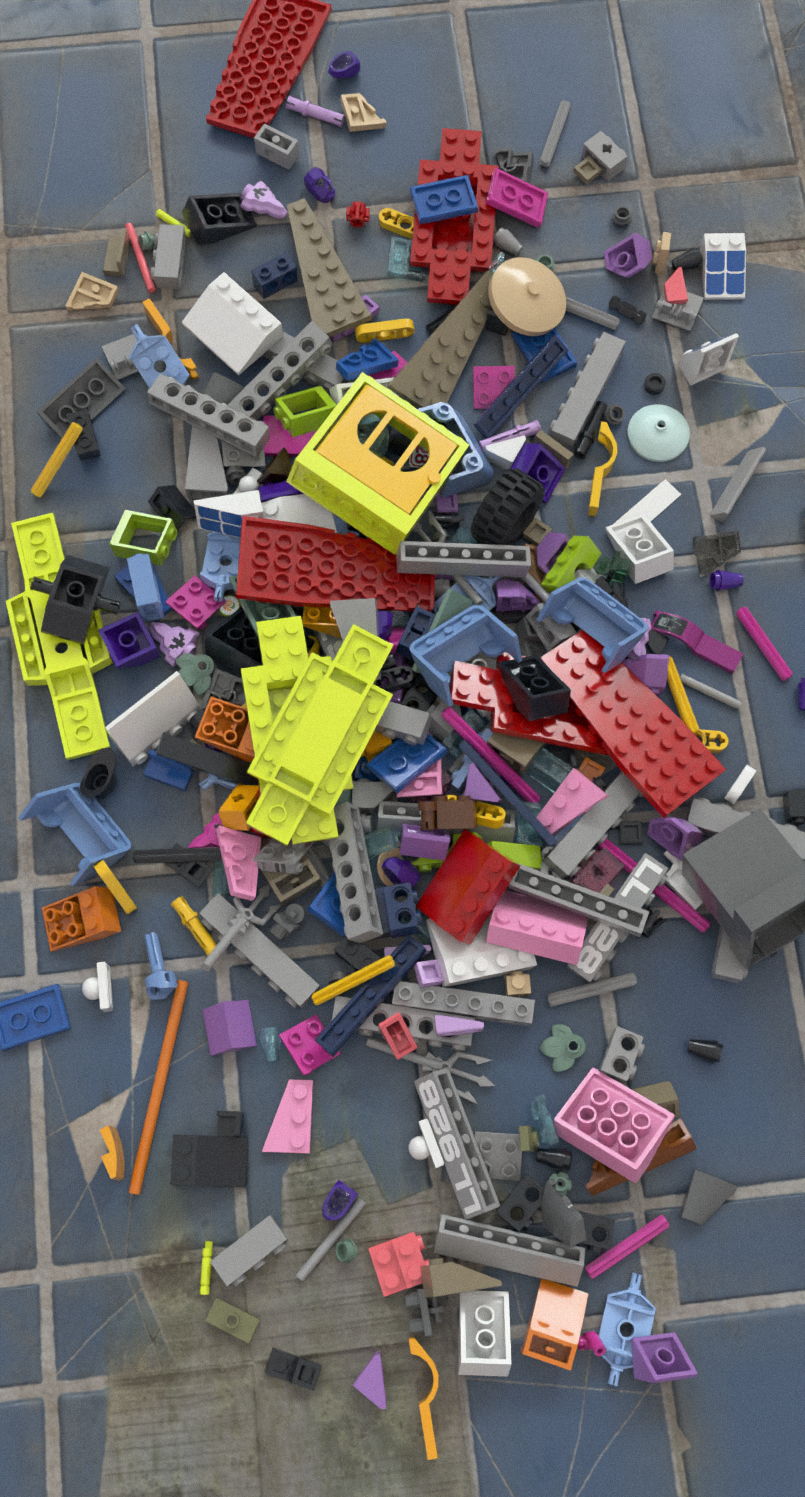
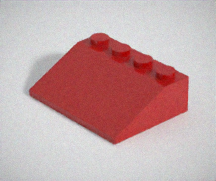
[416,829,521,944]

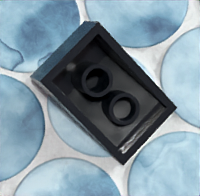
[182,193,257,245]
[497,655,571,721]
[170,1135,248,1187]

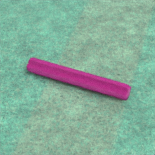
[736,606,793,681]
[585,1215,670,1279]

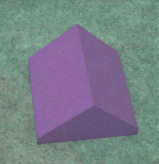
[465,763,502,804]
[399,823,450,860]
[203,1000,257,1056]
[631,1332,698,1383]
[353,1351,387,1409]

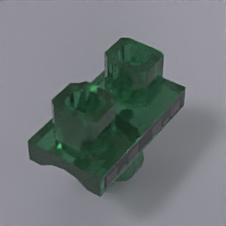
[594,550,631,585]

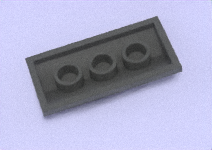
[37,357,126,439]

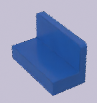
[143,749,194,791]

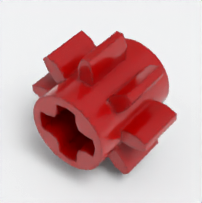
[346,201,370,228]

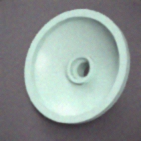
[627,404,690,462]

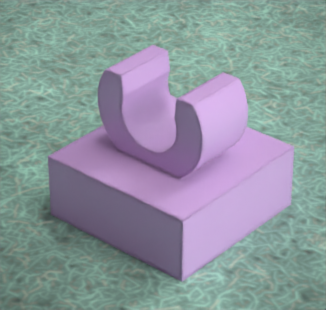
[414,959,444,988]

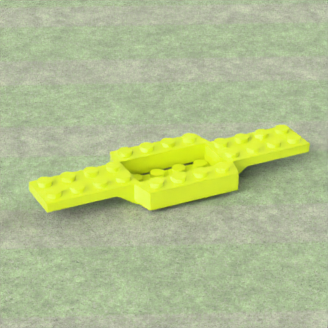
[6,513,113,761]

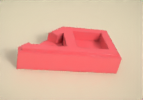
[664,267,688,305]

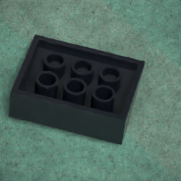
[205,607,315,676]

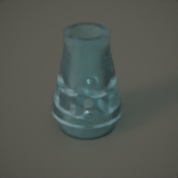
[258,1027,282,1062]

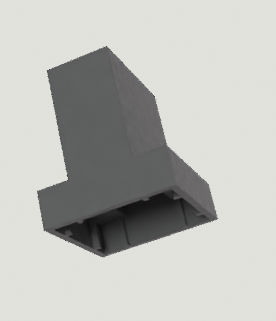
[682,808,805,969]

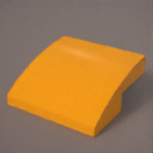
[100,1125,125,1181]

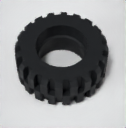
[470,468,545,546]

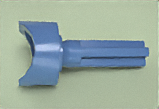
[144,932,178,1000]

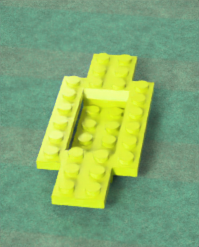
[241,616,353,845]
[246,624,393,846]

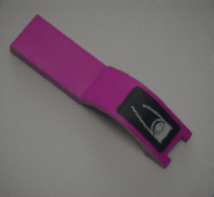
[651,610,743,674]

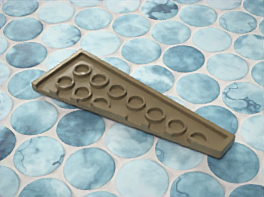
[287,198,372,338]
[387,270,493,408]

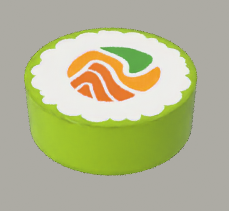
[219,595,240,618]

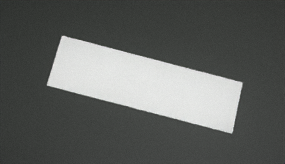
[614,479,682,524]

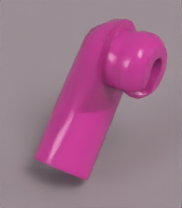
[577,1331,606,1356]

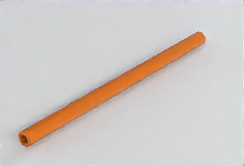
[128,980,189,1195]

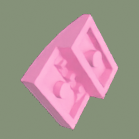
[397,758,442,798]

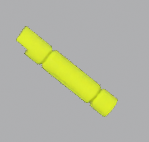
[156,209,191,237]
[200,1241,213,1295]

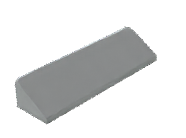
[710,447,766,523]

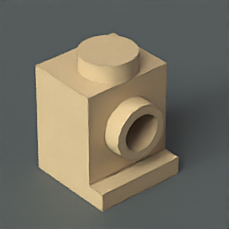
[504,971,531,998]

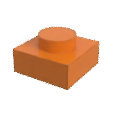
[578,757,605,781]

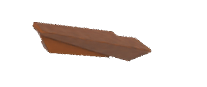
[586,1118,697,1196]

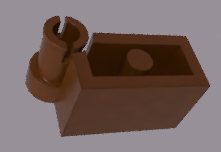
[418,796,477,830]

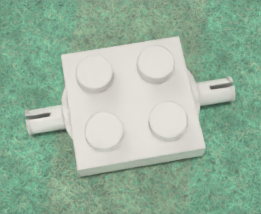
[663,851,703,910]

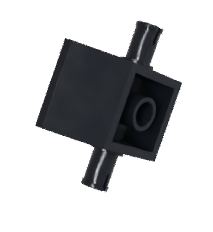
[30,555,120,645]

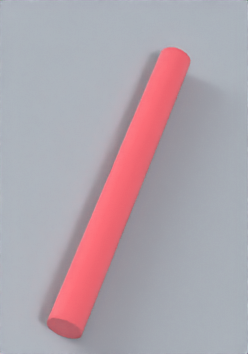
[125,223,156,293]

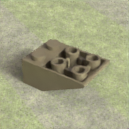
[260,838,322,907]

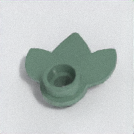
[176,653,214,695]
[539,1024,586,1072]

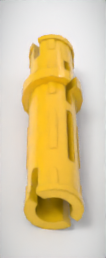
[171,896,217,956]

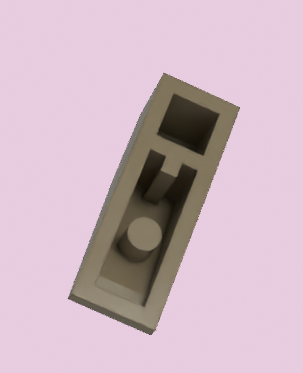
[421,1258,502,1297]

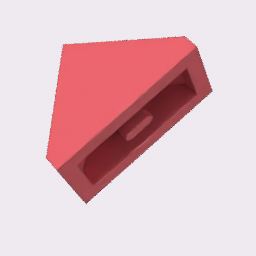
[378,1012,418,1060]

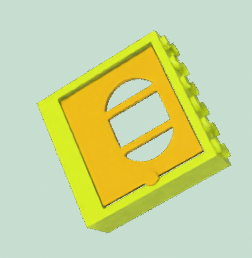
[286,372,469,555]

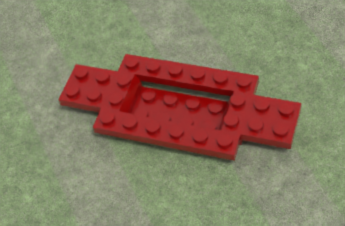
[410,128,499,305]
[450,652,609,756]

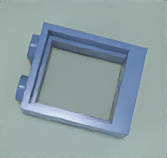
[127,554,165,623]

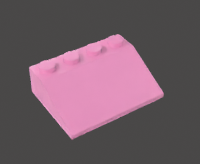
[486,890,588,965]
[554,1068,675,1184]

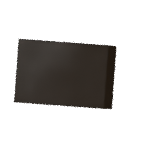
[257,447,292,484]

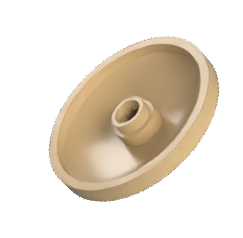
[488,257,566,336]

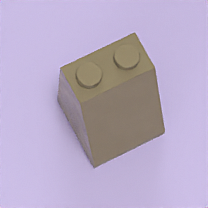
[487,733,547,778]

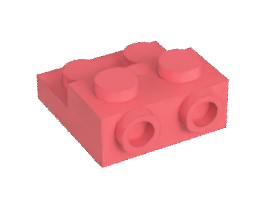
[368,1232,429,1297]

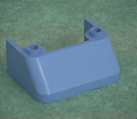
[418,402,494,498]
[536,577,648,673]
[410,605,522,707]
[18,783,131,886]

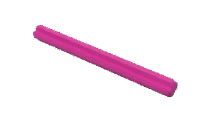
[441,707,540,806]
[598,838,711,932]

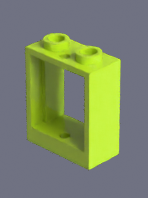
[273,386,337,437]
[109,510,177,566]

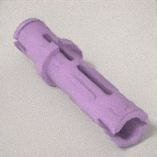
[286,96,345,127]
[479,420,541,452]

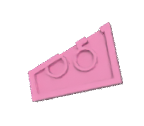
[536,768,609,836]
[216,826,261,901]
[262,1079,313,1154]

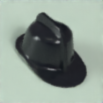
[80,748,117,799]

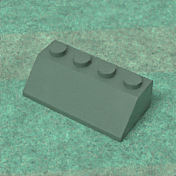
[229,575,296,636]
[412,588,473,674]

